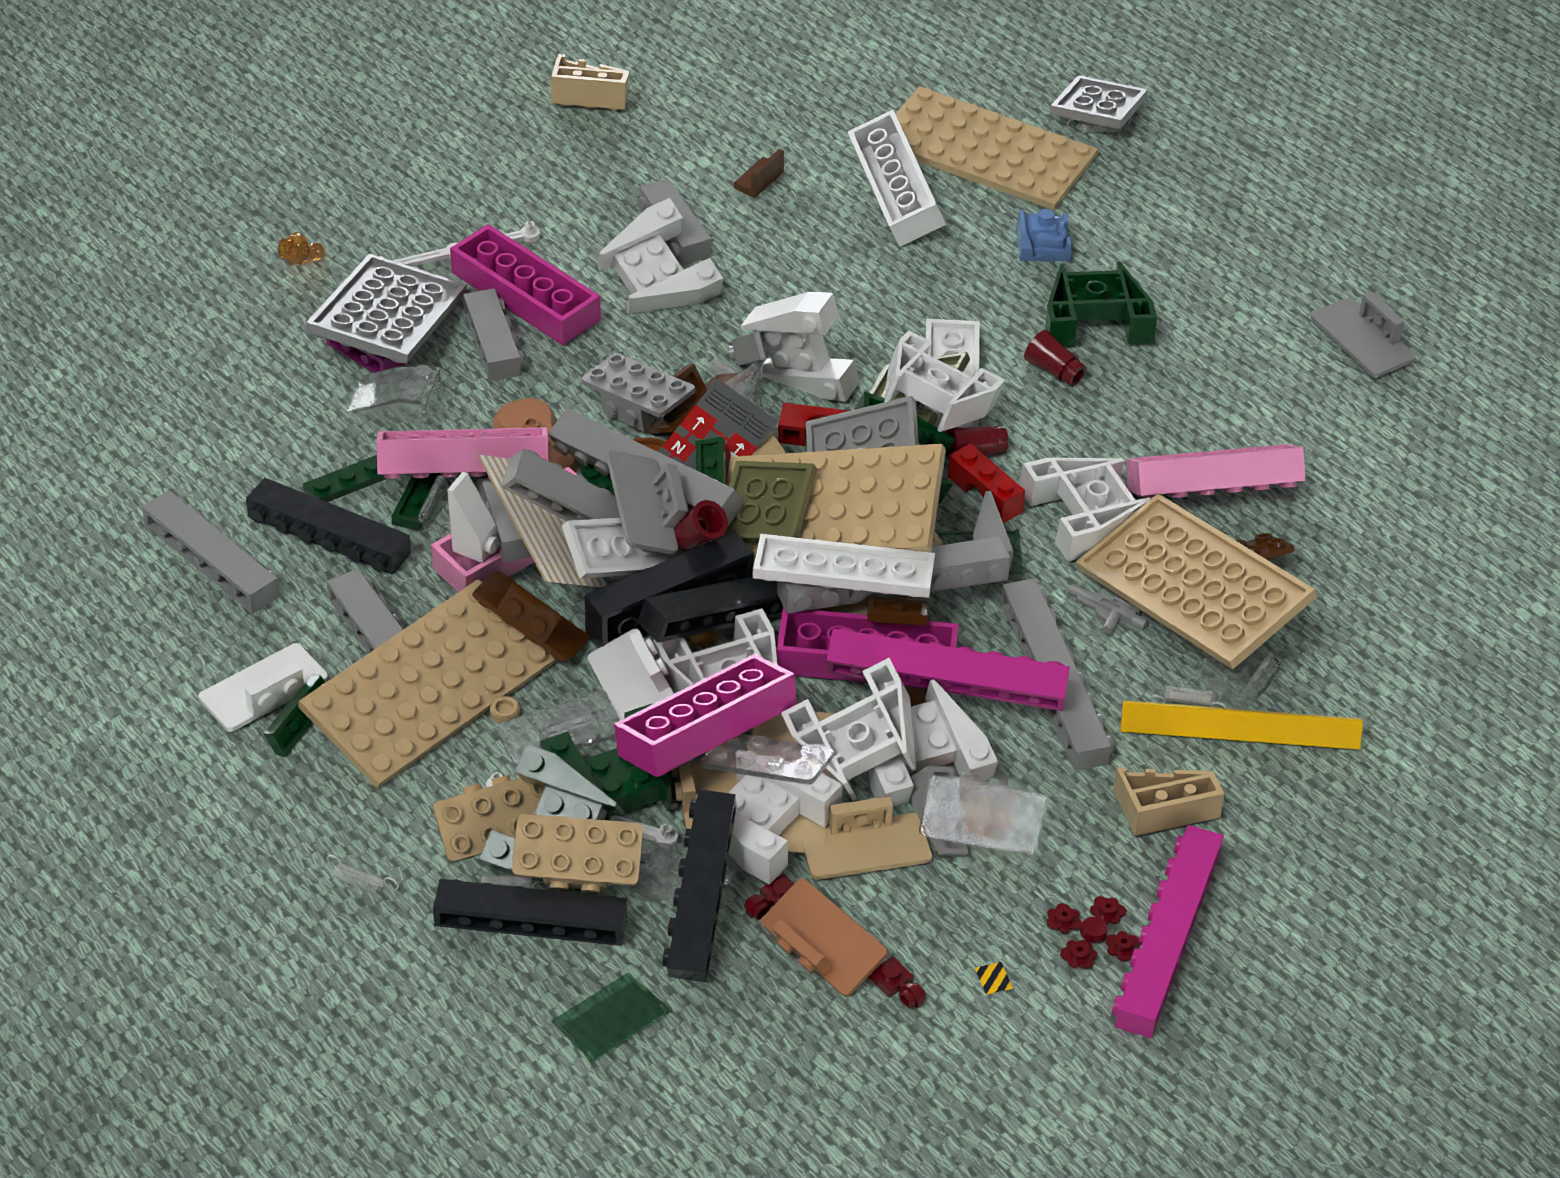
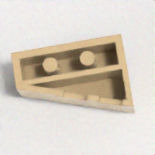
[551,54,629,111]
[1113,767,1225,836]

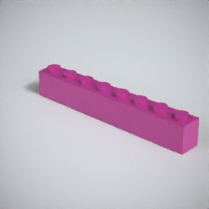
[827,628,1070,711]
[1111,825,1224,1039]

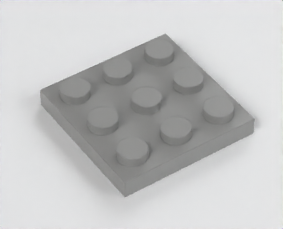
[1050,75,1148,129]

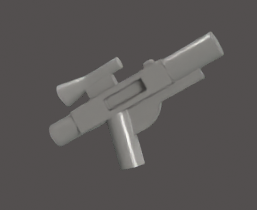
[1068,584,1149,635]

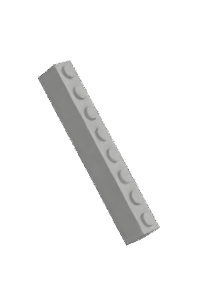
[548,408,744,526]
[777,537,1011,614]
[1001,578,1114,771]

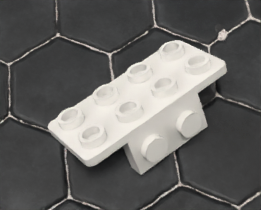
[588,629,674,721]
[199,643,328,732]

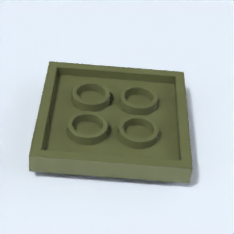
[717,461,817,543]

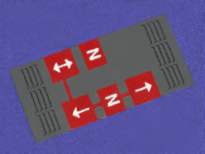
[658,379,778,480]

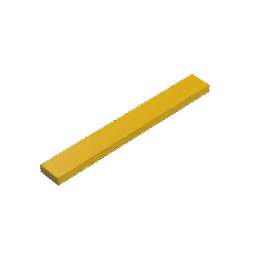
[1120,700,1363,750]

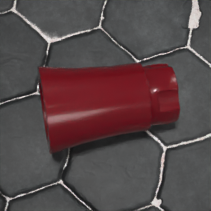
[1024,330,1087,387]
[944,425,1008,460]
[674,500,728,552]

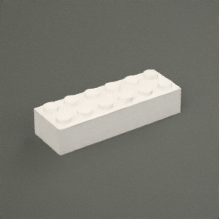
[848,110,946,247]

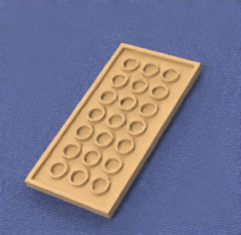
[896,86,1098,210]
[716,444,946,560]
[1076,494,1317,670]
[298,579,556,788]

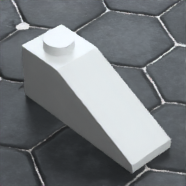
[447,472,499,563]

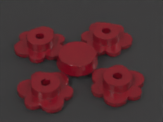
[1047,896,1140,969]

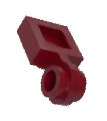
[744,874,795,921]
[868,956,926,1009]

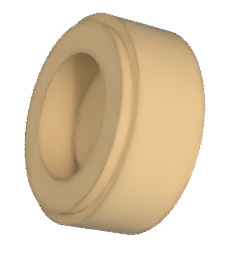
[490,696,520,724]

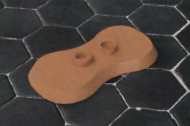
[493,398,580,473]

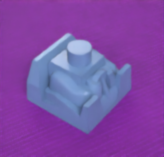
[1016,209,1071,261]

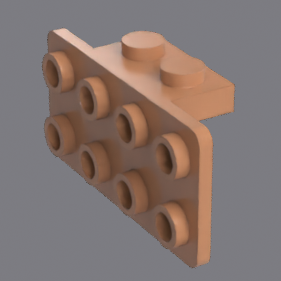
[761,879,888,997]

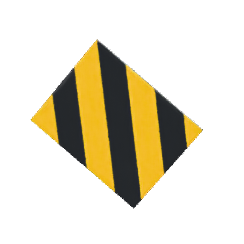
[975,962,1013,995]

